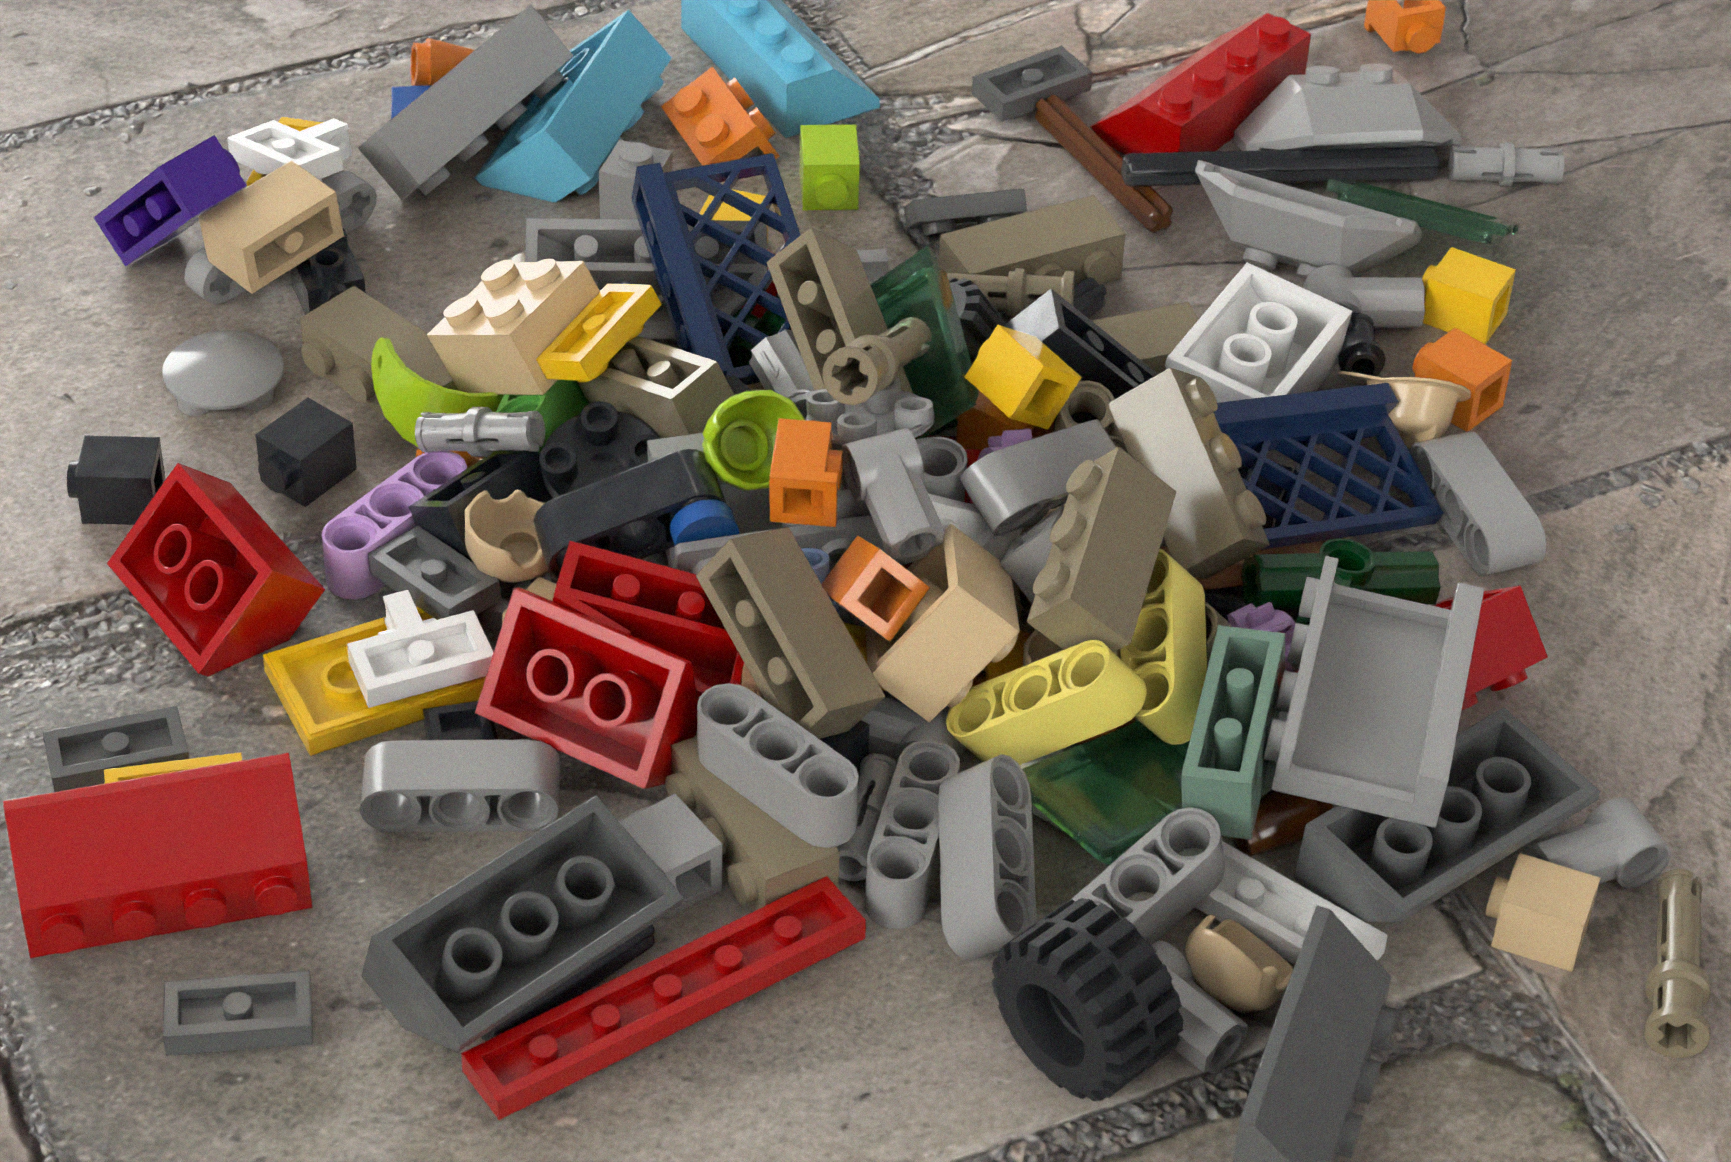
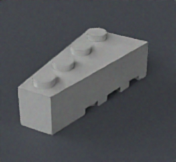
[358,4,573,200]

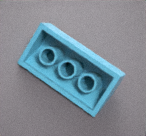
[681,0,880,138]
[475,10,672,203]

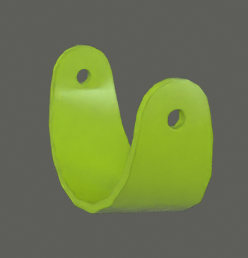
[371,338,504,447]

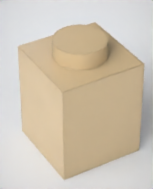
[1485,853,1600,972]

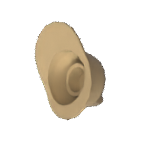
[1337,371,1471,449]

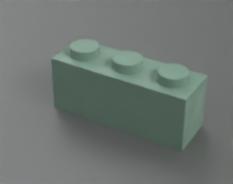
[1181,625,1285,840]

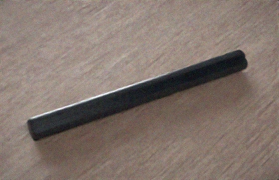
[1121,147,1440,187]

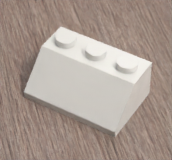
[1165,262,1352,453]

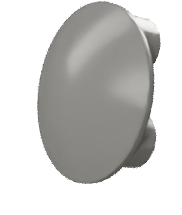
[162,330,284,416]
[805,377,935,445]

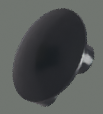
[539,401,661,499]

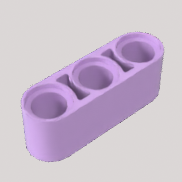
[322,451,467,600]

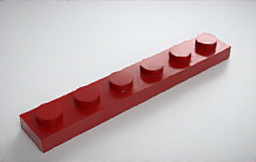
[461,876,866,1120]

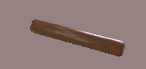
[1035,95,1173,233]

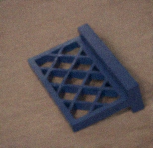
[631,153,801,385]
[1213,383,1444,550]

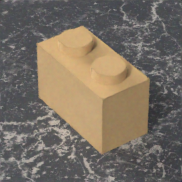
[198,160,344,294]

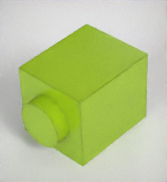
[799,124,860,210]

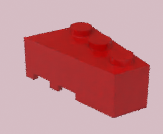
[552,541,744,701]

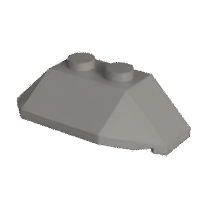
[1234,63,1461,151]
[1195,160,1423,280]
[525,218,767,344]

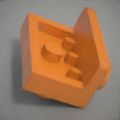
[661,66,780,166]

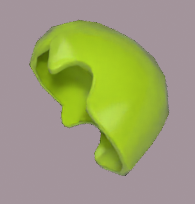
[702,390,805,491]

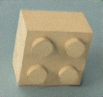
[427,259,600,395]
[865,524,1020,723]

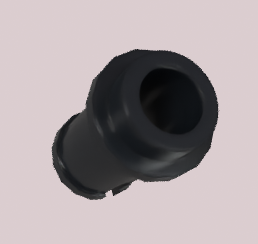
[1338,313,1386,377]

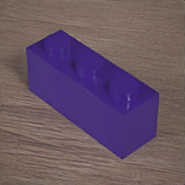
[93,135,247,267]

